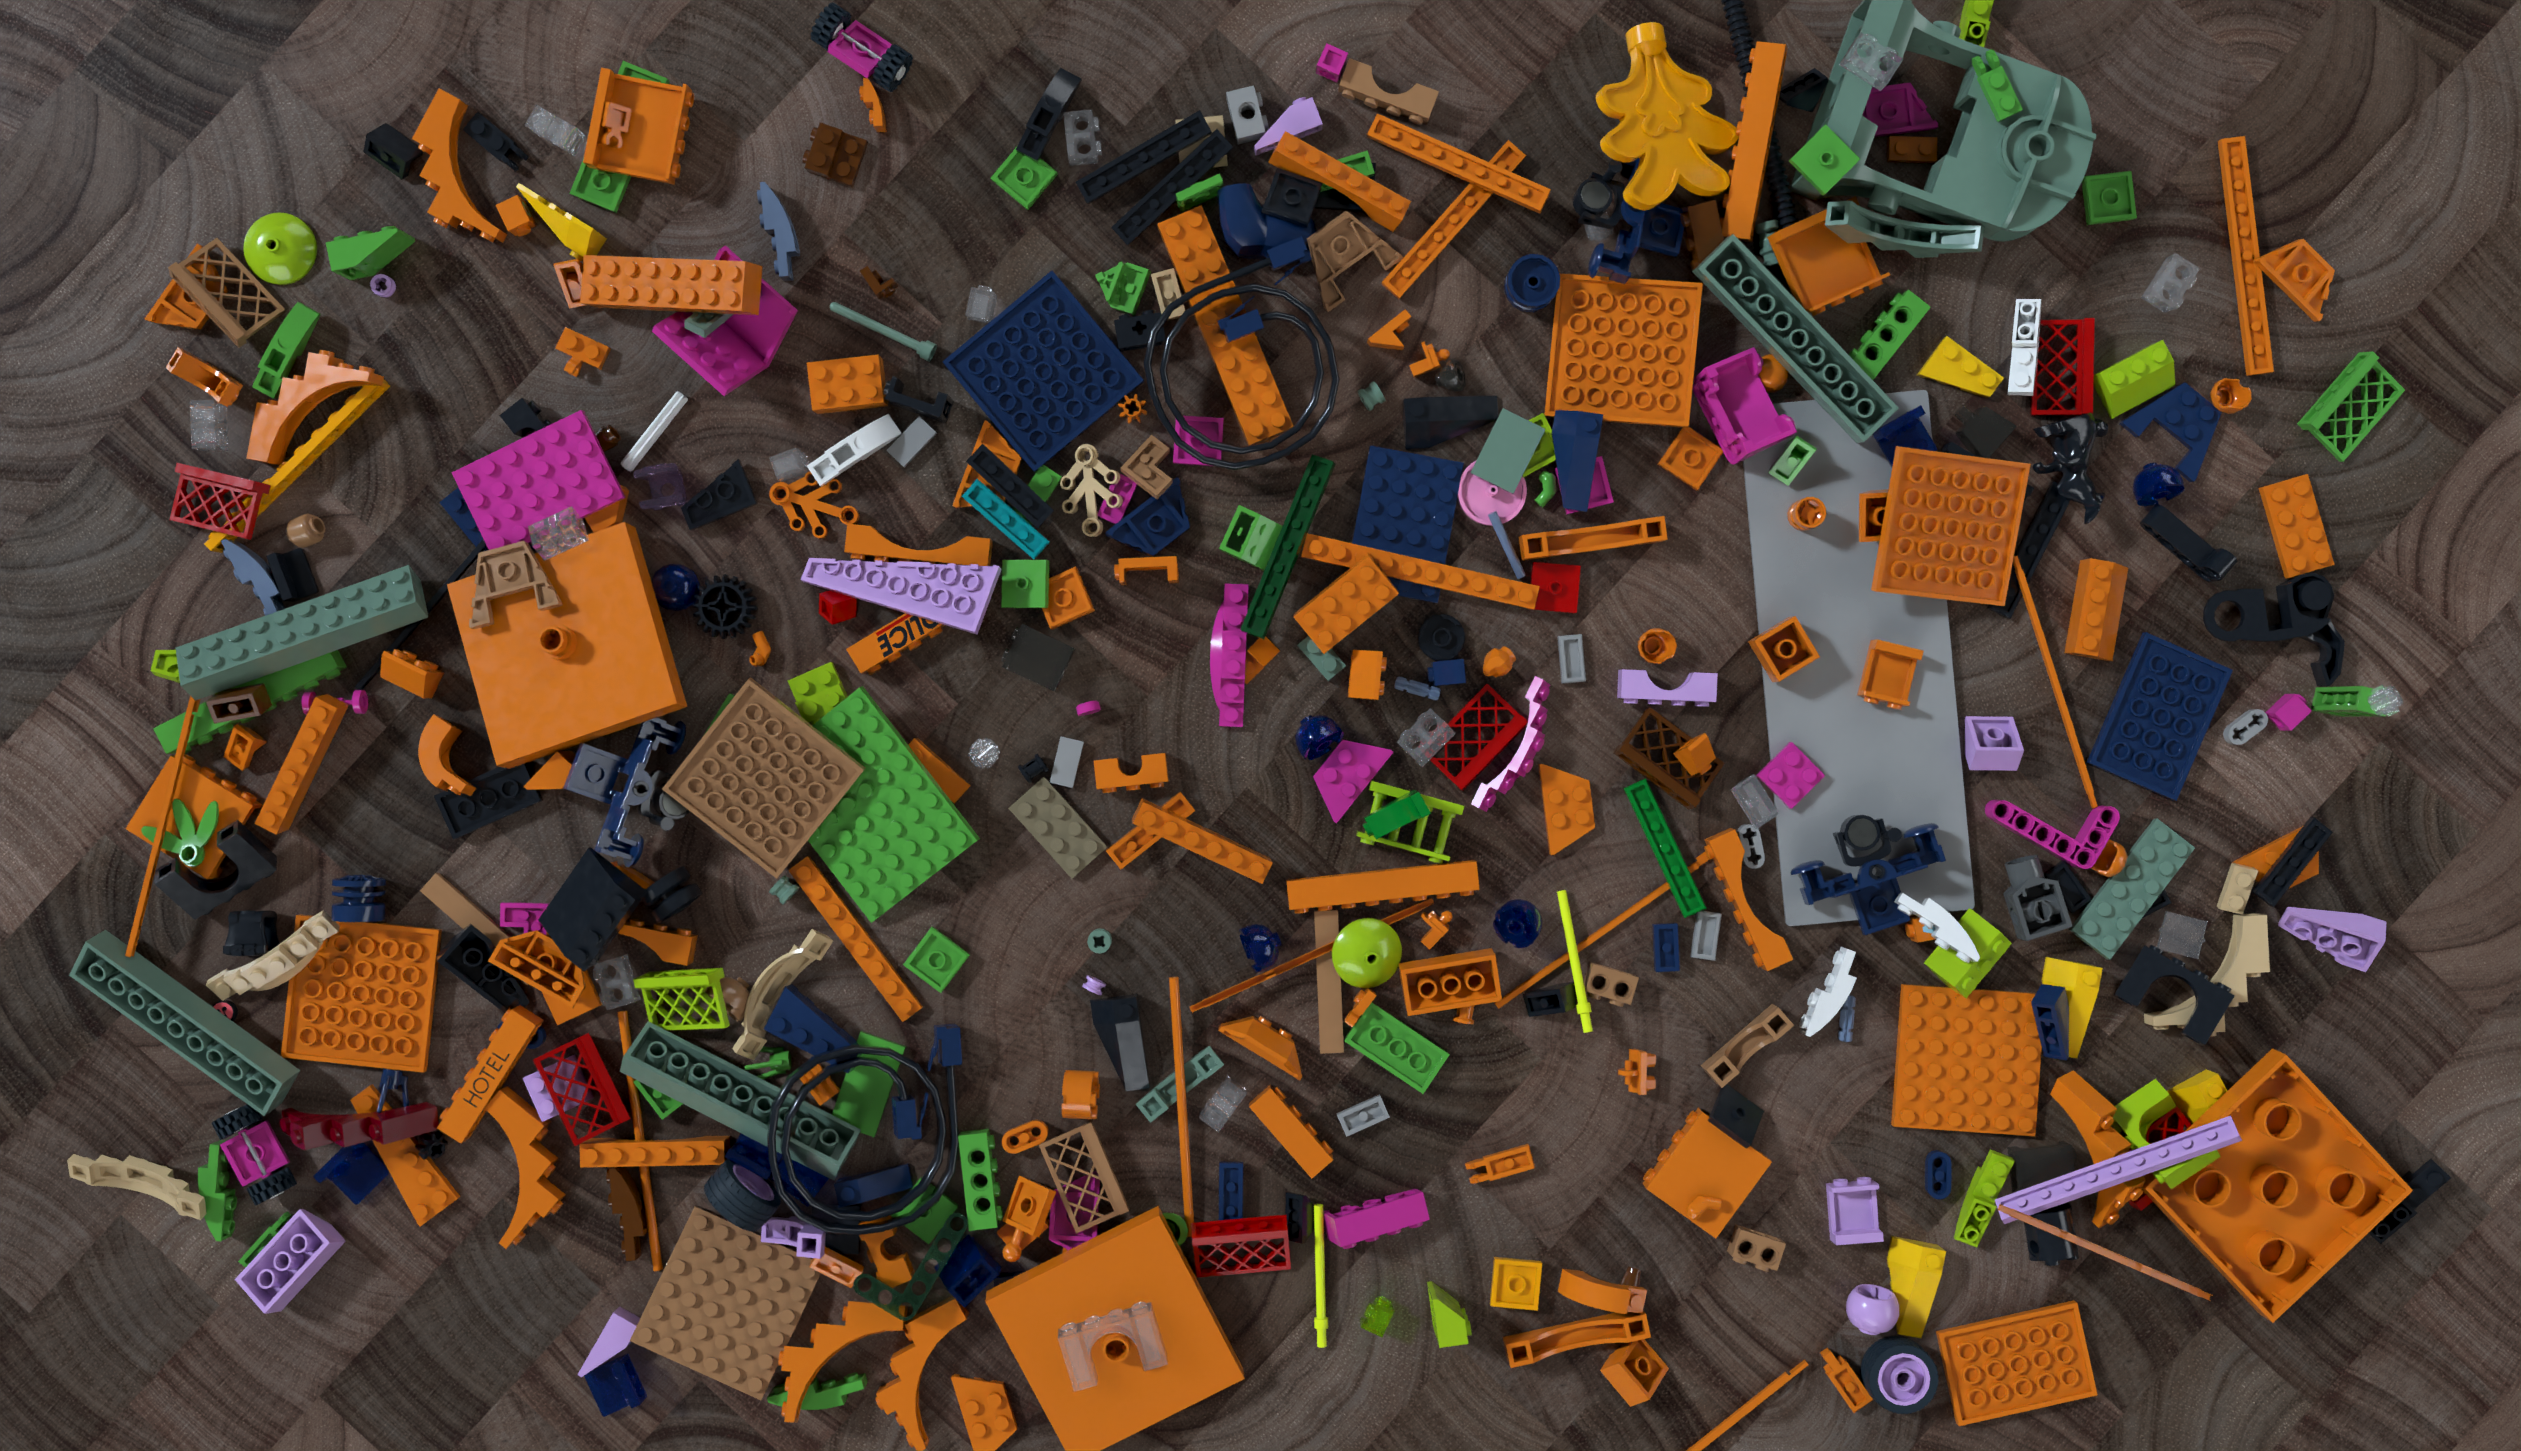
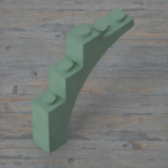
[1825,200,1985,258]

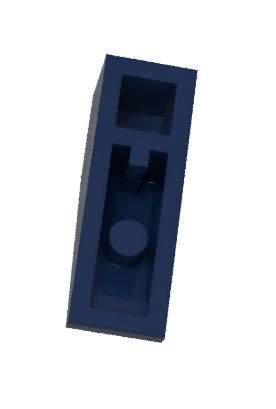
[2031,984,2069,1060]
[834,1163,913,1208]

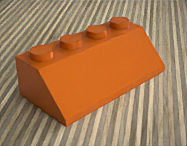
[2064,558,2128,661]
[1398,948,1502,1016]

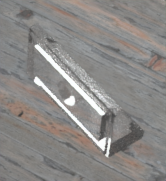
[1730,774,1779,829]

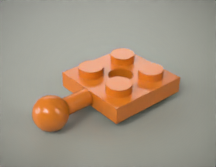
[1002,1176,1056,1262]

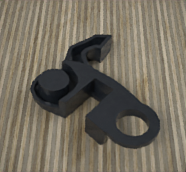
[2203,573,2345,686]

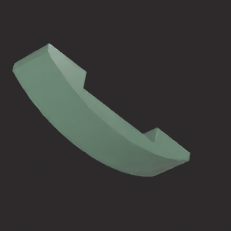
[1136,1045,1224,1123]

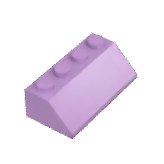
[235,1209,345,1314]

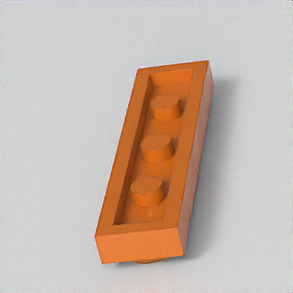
[1106,791,1195,870]

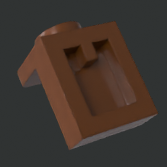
[860,266,898,299]

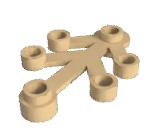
[1060,444,1123,537]

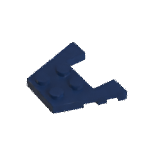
[2120,382,2222,482]

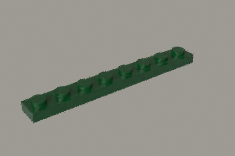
[1240,454,1336,640]

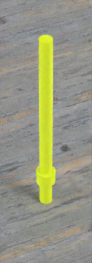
[1557,890,1593,1033]
[1314,1204,1329,1348]

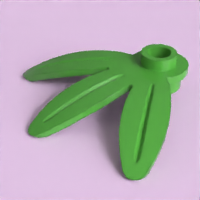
[141,798,219,867]

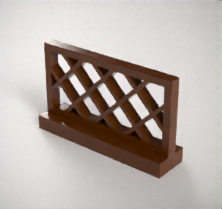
[1613,707,1725,810]

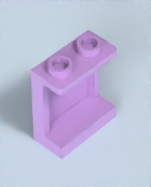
[1826,1177,1884,1245]

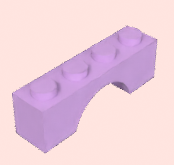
[1617,669,1718,707]

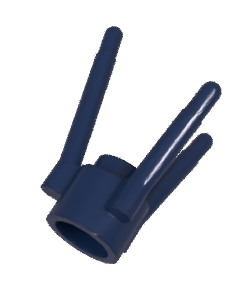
[377,1068,409,1113]

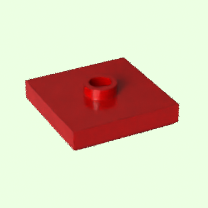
[1529,562,1581,613]

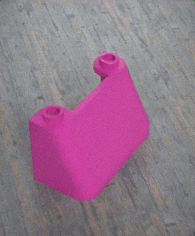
[1692,347,1797,465]

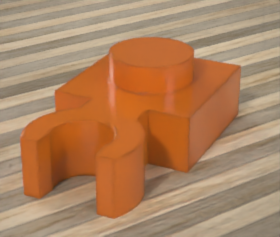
[601,102,632,148]
[1344,988,1377,1027]

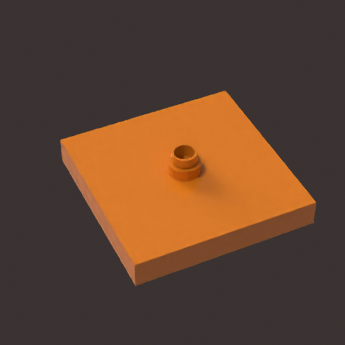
[447,522,687,769]
[2142,1049,2413,1323]
[985,1206,1244,1451]

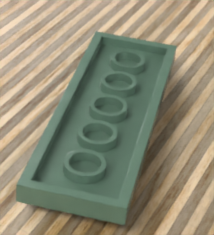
[2069,818,2195,960]

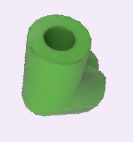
[1534,471,1557,508]

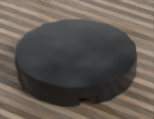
[1417,614,1465,661]

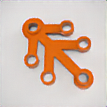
[769,471,859,539]

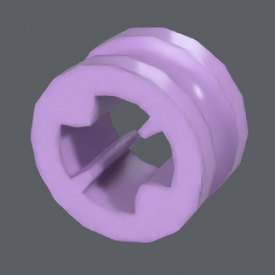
[370,274,396,297]
[1082,975,1106,995]

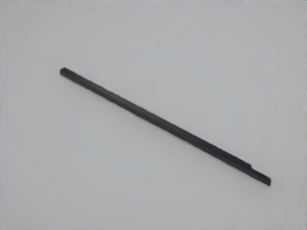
[355,539,487,690]

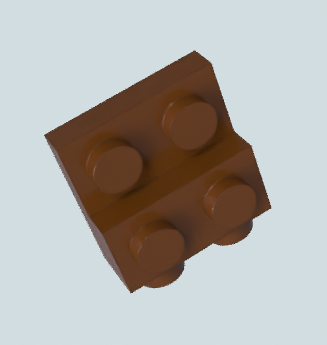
[802,123,868,187]

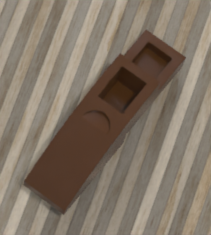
[606,1167,648,1261]

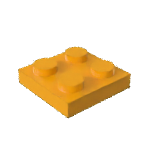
[1490,1257,1542,1311]

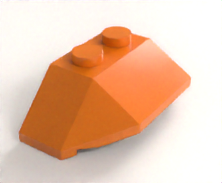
[488,930,585,1008]
[1218,1016,1302,1080]

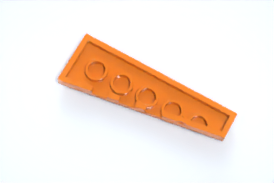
[350,1084,461,1227]

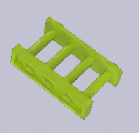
[1356,781,1464,864]

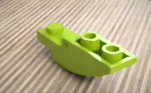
[1954,0,1994,66]
[1954,1149,2015,1247]

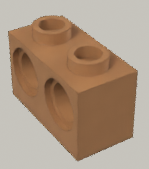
[1584,962,1639,1007]
[1727,1224,1786,1272]

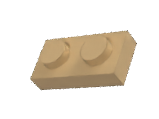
[1151,268,1185,321]
[2217,863,2258,915]

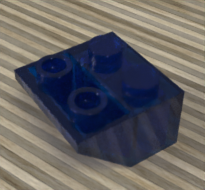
[934,1234,1002,1308]

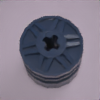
[331,875,386,922]

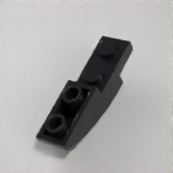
[1016,68,1082,162]
[2369,1159,2451,1244]

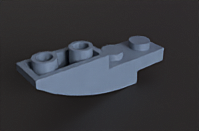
[757,182,800,281]
[221,539,285,616]

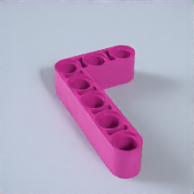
[1985,799,2120,869]

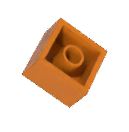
[1748,616,1820,682]

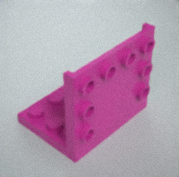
[652,245,798,396]

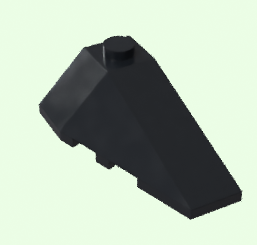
[1402,396,1498,450]
[436,923,530,1013]
[1090,994,1150,1091]

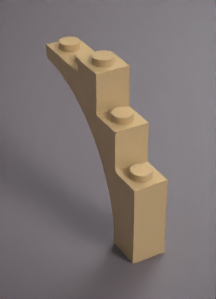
[2144,913,2270,1037]

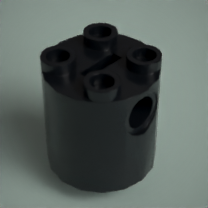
[2024,1202,2079,1266]

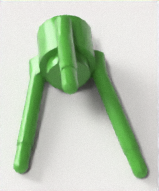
[744,1046,791,1080]

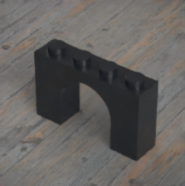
[154,820,277,920]
[2114,945,2235,1046]

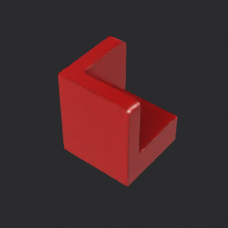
[819,590,857,625]

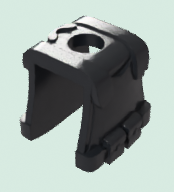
[223,911,279,956]

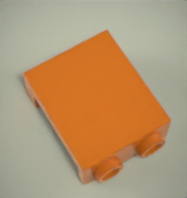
[1114,556,1179,585]
[1857,639,1924,710]

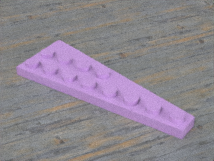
[801,558,1001,635]

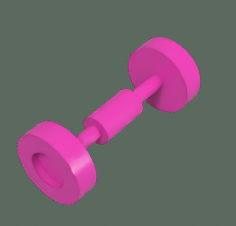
[301,690,368,715]

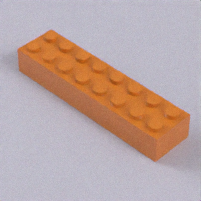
[580,255,762,315]

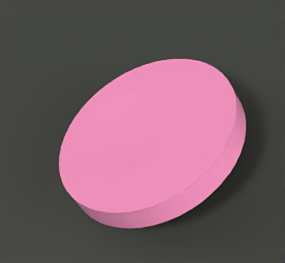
[1457,460,1527,526]

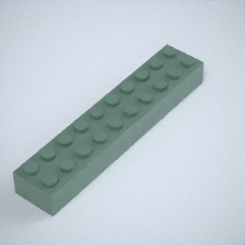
[1692,234,1899,443]
[176,565,428,701]
[69,930,300,1116]
[620,1021,861,1180]

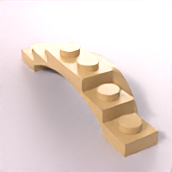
[206,910,340,1001]
[732,929,833,1060]
[67,1154,207,1220]

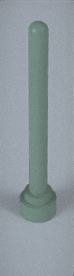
[830,302,937,362]

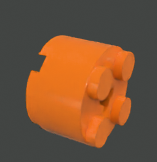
[1062,1070,1100,1119]

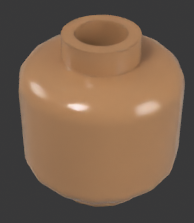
[287,513,325,548]

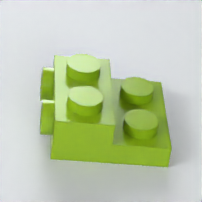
[788,662,848,725]

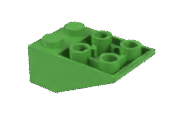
[326,226,415,280]
[1219,505,1282,571]

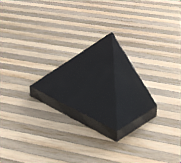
[1779,68,1828,112]
[1285,1192,1314,1244]

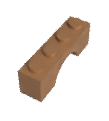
[1338,58,1439,125]
[1701,1004,1794,1088]

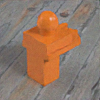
[1409,341,1450,377]
[1421,910,1453,950]

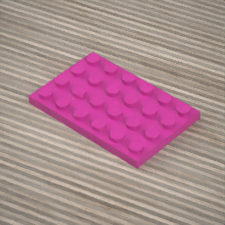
[452,410,626,550]

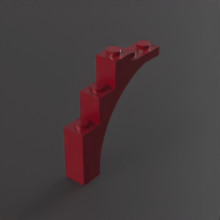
[280,1102,439,1150]

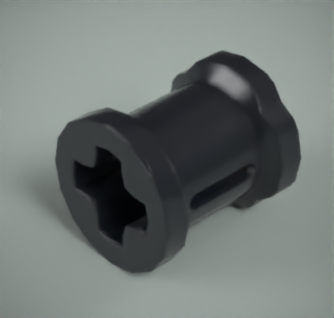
[1018,753,1049,784]

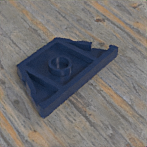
[1105,477,1190,557]

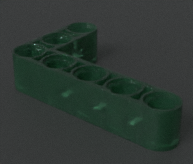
[853,1213,968,1321]

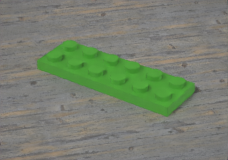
[569,61,670,213]

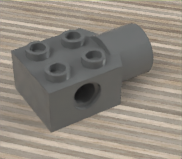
[2003,855,2073,941]

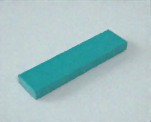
[961,479,1050,560]

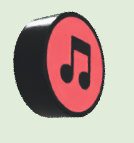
[212,1000,238,1021]

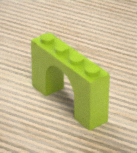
[2112,1078,2221,1189]

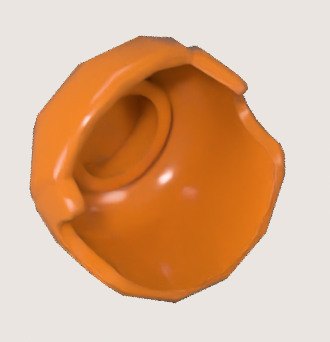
[1758,354,1788,393]
[2210,378,2252,414]
[1637,628,1677,664]
[2091,839,2128,877]

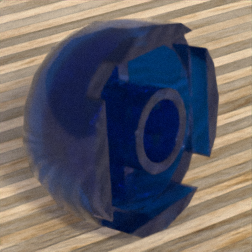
[2132,462,2185,506]
[651,563,700,611]
[1295,715,1344,760]
[1493,899,1542,948]
[1239,924,1282,973]

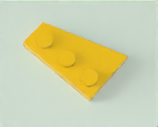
[1916,336,2004,398]

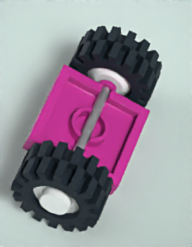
[810,2,913,92]
[211,1104,298,1206]

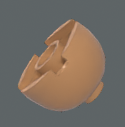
[705,977,750,1022]

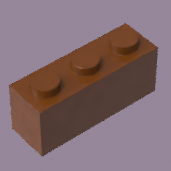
[1680,200,1724,278]

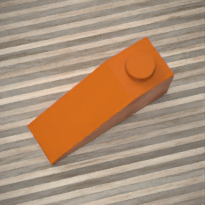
[908,738,971,803]

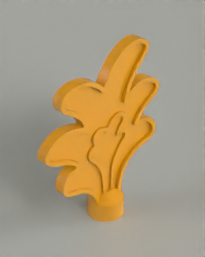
[1596,22,1739,210]

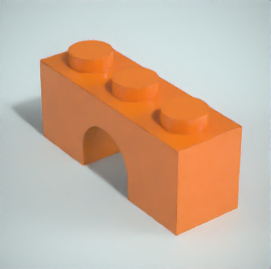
[1094,753,1169,793]
[858,1215,916,1290]

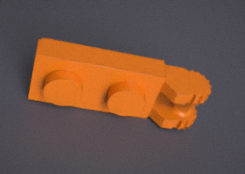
[1465,1144,1535,1184]

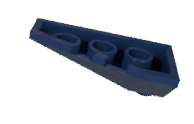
[1552,410,1603,512]

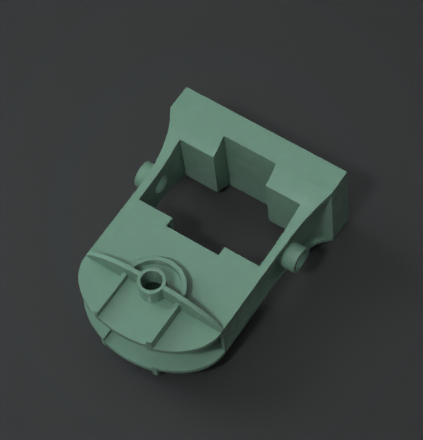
[1789,0,2096,242]

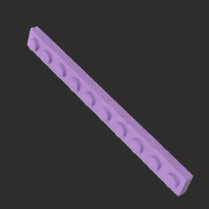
[1995,1116,2242,1224]

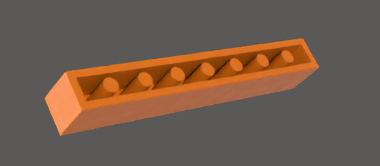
[1720,41,1788,242]
[1286,860,1480,913]

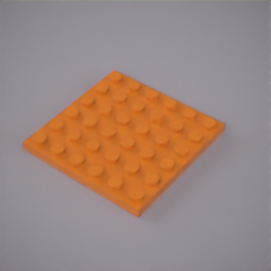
[1544,273,1703,428]
[1871,446,2031,606]
[281,914,442,1073]
[1891,984,2042,1136]

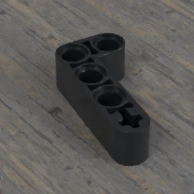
[2140,504,2237,582]

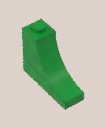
[1362,790,1431,840]

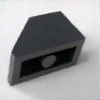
[1523,982,1578,1017]

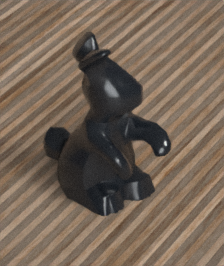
[2033,413,2108,524]

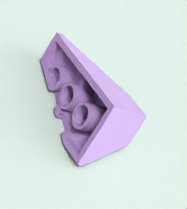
[2278,907,2387,972]

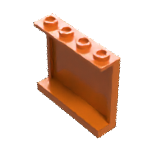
[583,68,694,185]
[1767,196,1890,316]
[126,754,263,879]
[1643,1107,1772,1239]

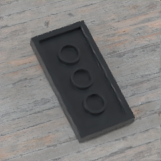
[434,763,543,839]

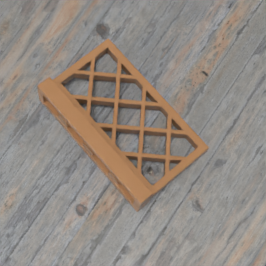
[168,238,285,348]
[1039,1121,1129,1234]

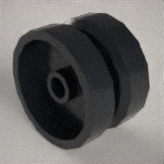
[642,866,703,923]

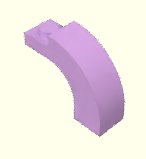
[761,1216,826,1259]

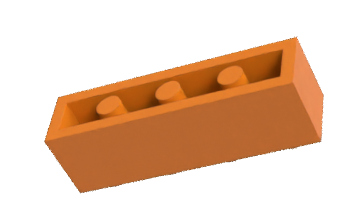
[1249,1085,1333,1179]

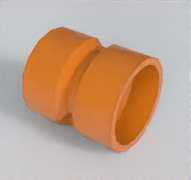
[1787,497,1826,531]

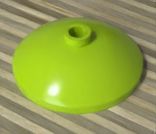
[244,213,317,285]
[1332,918,1402,988]

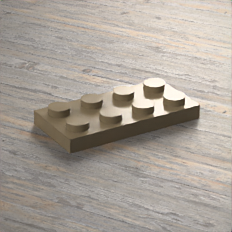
[1008,776,1108,879]

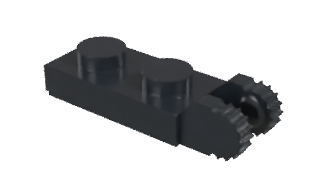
[463,112,529,172]

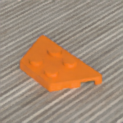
[2253,239,2335,322]
[145,244,228,330]
[952,420,1022,508]
[1538,764,1595,855]
[2232,826,2319,888]
[951,1374,1018,1451]

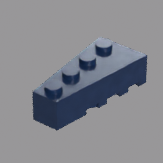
[764,984,862,1073]

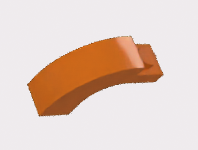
[166,347,243,407]
[418,714,476,796]
[1558,1269,1647,1314]

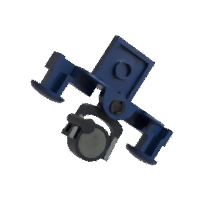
[1573,158,1684,284]
[563,718,690,868]
[1790,815,1946,935]

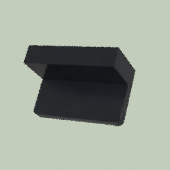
[363,123,423,180]
[266,548,319,602]

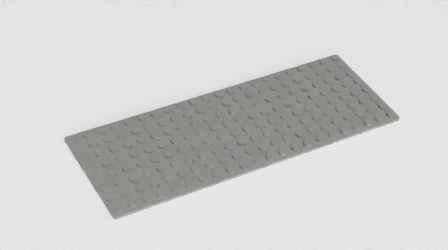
[1743,390,1975,926]

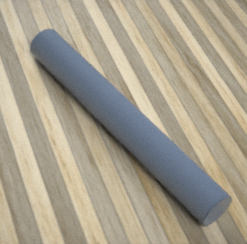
[1488,511,1526,579]

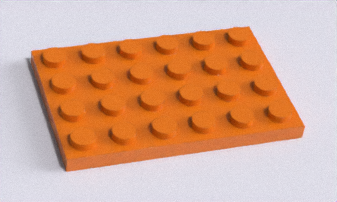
[1936,1300,2098,1426]

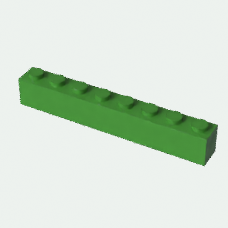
[153,650,347,754]

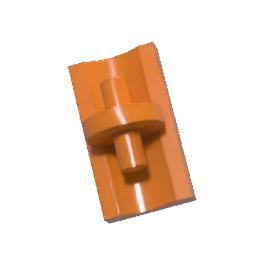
[1618,1049,1656,1095]
[800,1063,840,1106]

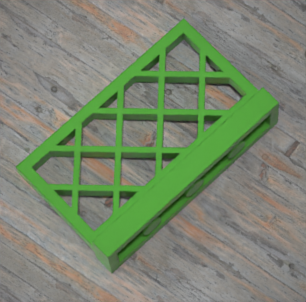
[2297,351,2405,462]

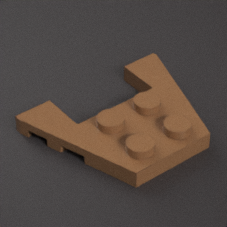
[1307,211,1403,312]
[469,541,563,629]

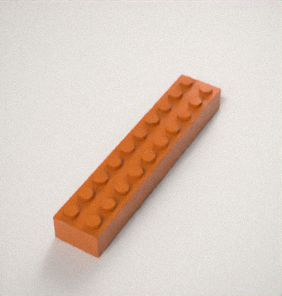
[1158,205,1293,446]

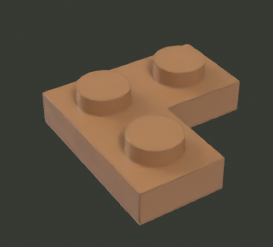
[1121,435,1173,500]

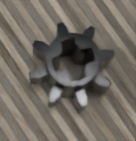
[415,1130,448,1161]

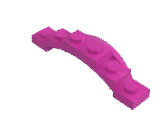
[1210,584,1248,727]
[1471,676,1550,812]

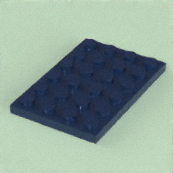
[1347,446,1464,603]
[2086,632,2233,801]

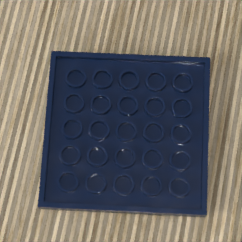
[942,271,1144,472]

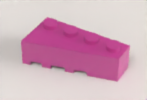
[1324,1189,1430,1249]

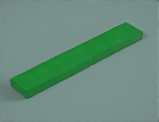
[1623,778,1706,918]

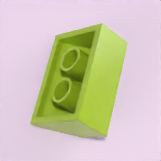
[2093,340,2175,419]
[1924,908,2012,998]
[1427,1281,1472,1348]

